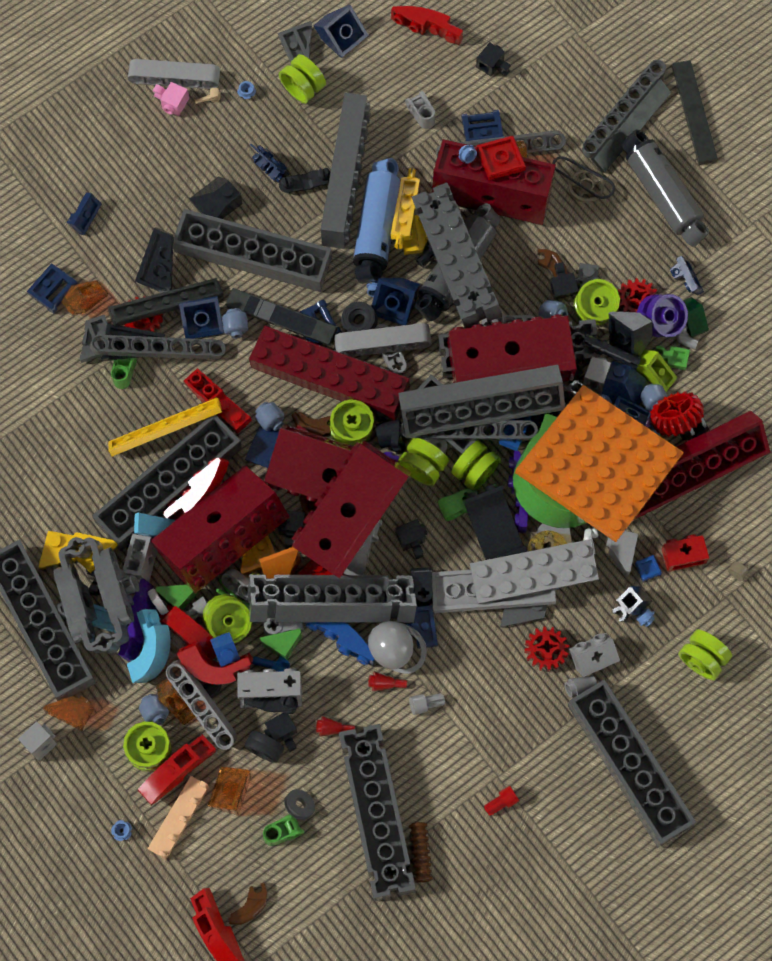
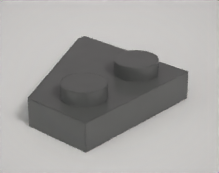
[278,21,312,62]
[80,315,107,363]
[500,605,547,628]

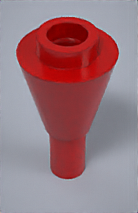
[368,671,407,692]
[316,716,355,737]

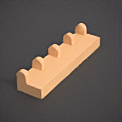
[147,776,209,860]

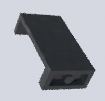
[463,483,528,560]

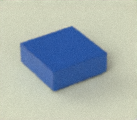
[635,555,662,582]

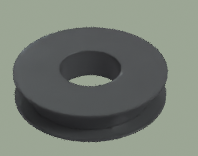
[284,789,315,820]

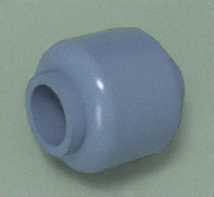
[538,300,568,319]
[222,308,249,339]
[640,384,668,411]
[255,402,285,431]
[139,694,170,725]

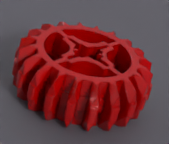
[650,391,704,437]

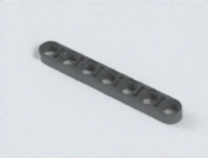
[582,60,666,158]
[436,130,566,157]
[90,335,226,360]
[400,421,539,440]

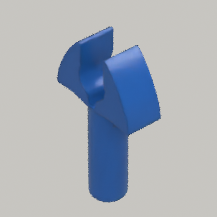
[252,656,290,672]

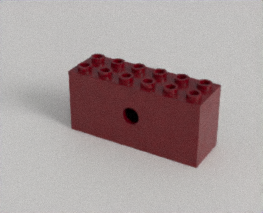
[432,139,556,225]
[448,314,577,383]
[264,425,400,519]
[292,440,411,579]
[151,465,289,594]

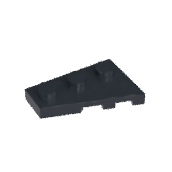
[135,227,174,293]
[101,323,165,362]

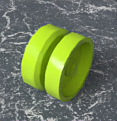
[278,54,326,104]
[573,279,620,327]
[330,399,374,446]
[398,438,449,486]
[451,440,501,491]
[202,594,252,643]
[678,629,732,680]
[123,721,172,772]

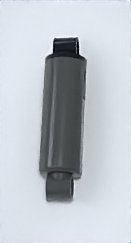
[622,129,709,247]
[415,203,500,321]

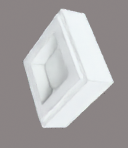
[148,588,169,615]

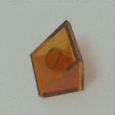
[208,767,252,816]

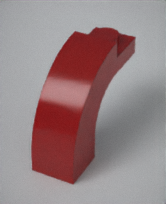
[159,604,216,660]
[177,640,253,684]

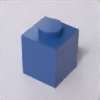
[210,632,240,667]

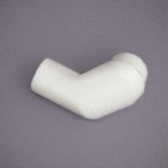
[583,527,598,554]

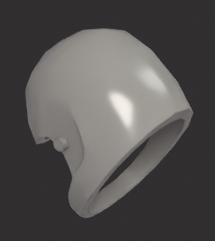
[368,621,427,674]

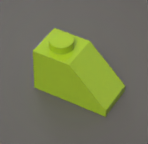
[636,349,678,392]

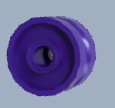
[637,294,688,337]

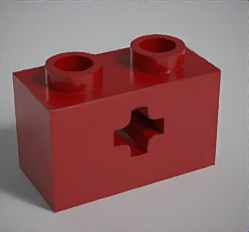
[661,534,709,572]

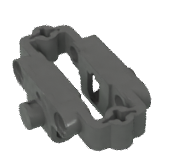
[54,537,139,654]

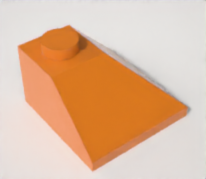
[259,547,301,579]

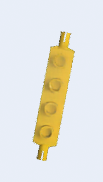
[391,168,420,249]

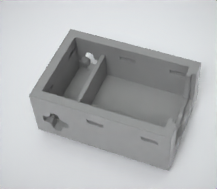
[237,668,302,708]

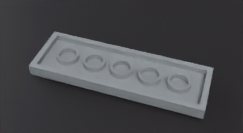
[470,539,599,604]
[432,569,556,613]

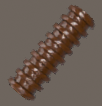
[409,822,433,883]

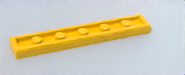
[108,398,222,456]

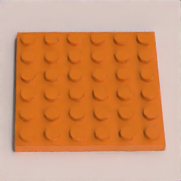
[515,385,684,542]

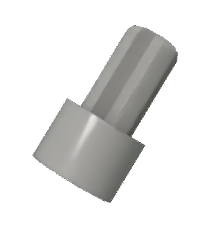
[185,596,208,620]
[409,693,445,715]

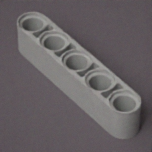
[128,59,220,89]
[334,323,432,357]
[166,660,237,750]

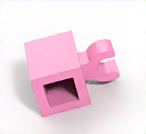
[153,82,189,116]

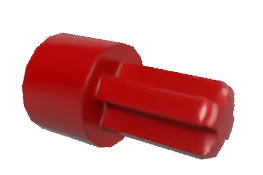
[484,785,520,816]

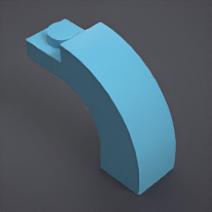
[127,610,171,683]

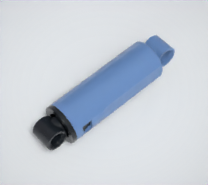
[353,158,400,284]

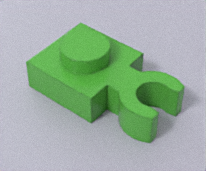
[655,346,690,370]

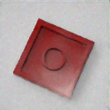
[476,136,526,180]

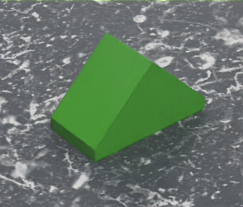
[156,585,199,611]
[260,629,302,659]

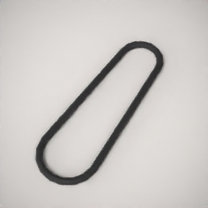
[552,156,615,199]

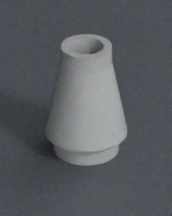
[565,675,597,698]

